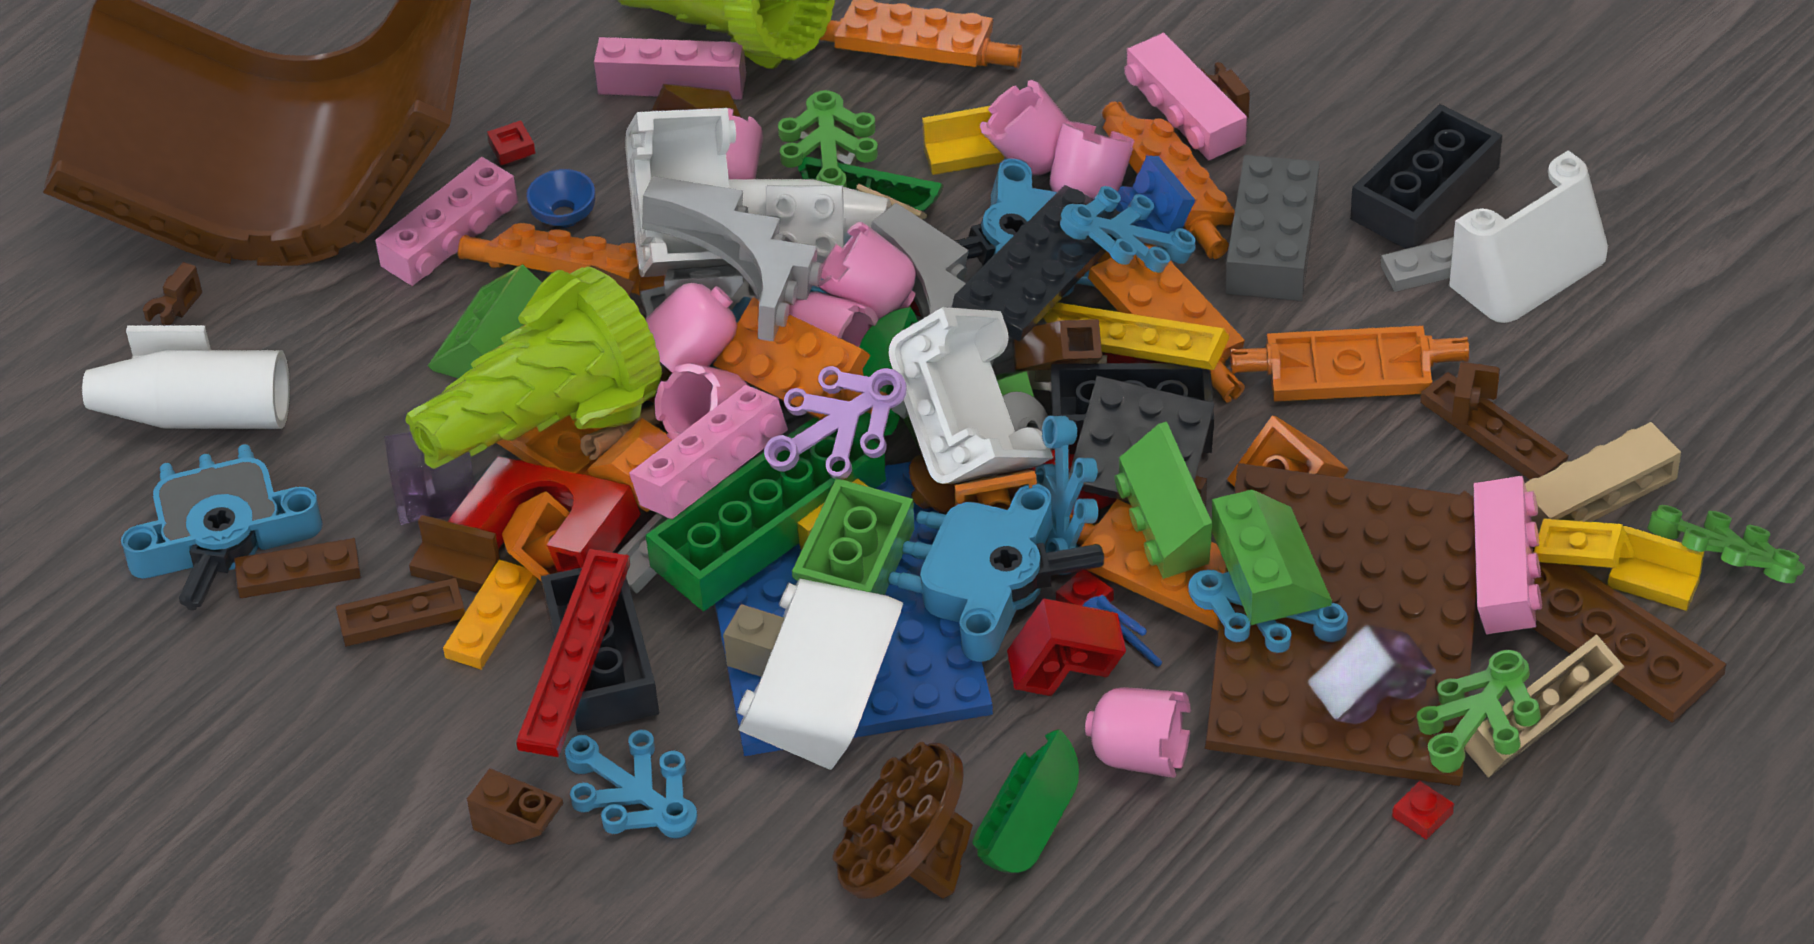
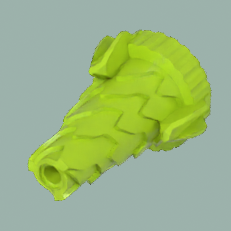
[618,0,835,69]
[406,267,662,469]

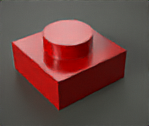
[487,121,536,165]
[1056,570,1114,606]
[1392,781,1454,840]

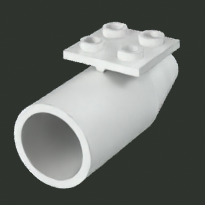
[729,179,891,263]
[82,325,290,429]

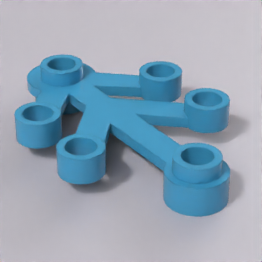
[1060,186,1195,273]
[1035,416,1098,575]
[1188,570,1348,653]
[565,730,697,838]

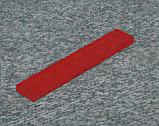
[516,549,630,758]

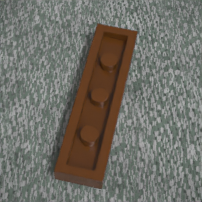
[1420,372,1569,479]

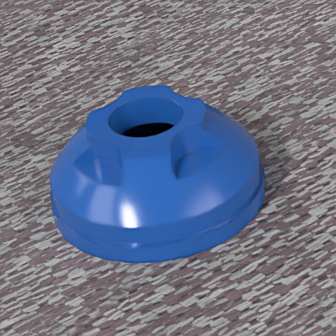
[527,169,596,228]

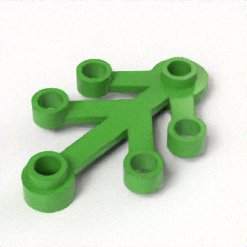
[778,90,878,188]
[1647,505,1805,583]
[1417,650,1541,773]

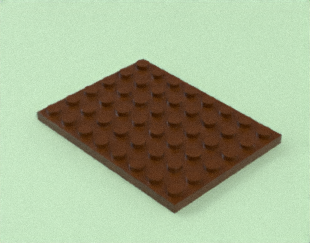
[1204,463,1477,786]

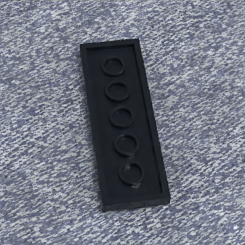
[952,185,1121,342]

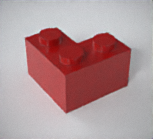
[1007,598,1126,696]

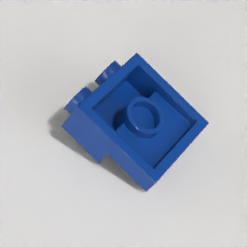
[1115,156,1195,248]

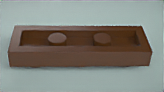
[234,538,361,599]
[336,578,465,647]

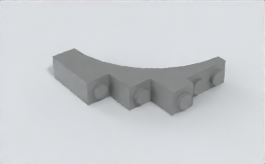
[642,176,822,341]
[871,203,994,419]

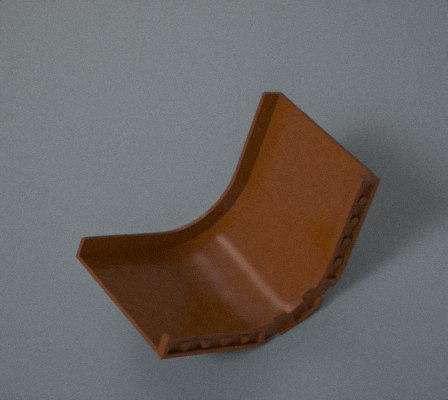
[43,0,471,266]

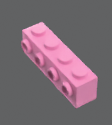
[1125,33,1247,160]
[594,37,746,99]
[376,157,518,286]
[629,385,788,519]
[1474,476,1542,634]

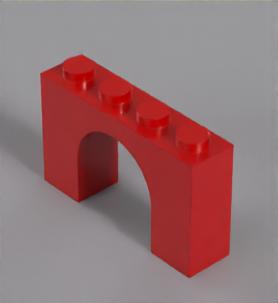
[448,456,641,572]

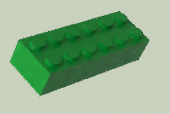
[646,417,886,612]

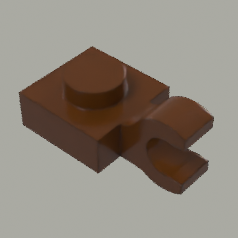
[1200,62,1250,119]
[143,262,203,326]

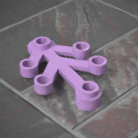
[764,366,907,480]

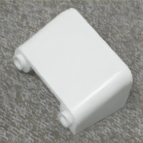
[625,108,736,277]
[1449,150,1608,323]
[888,307,1053,484]
[737,579,903,770]

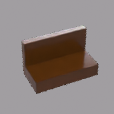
[409,515,500,593]

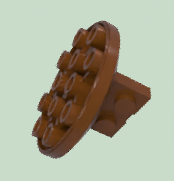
[832,742,973,899]

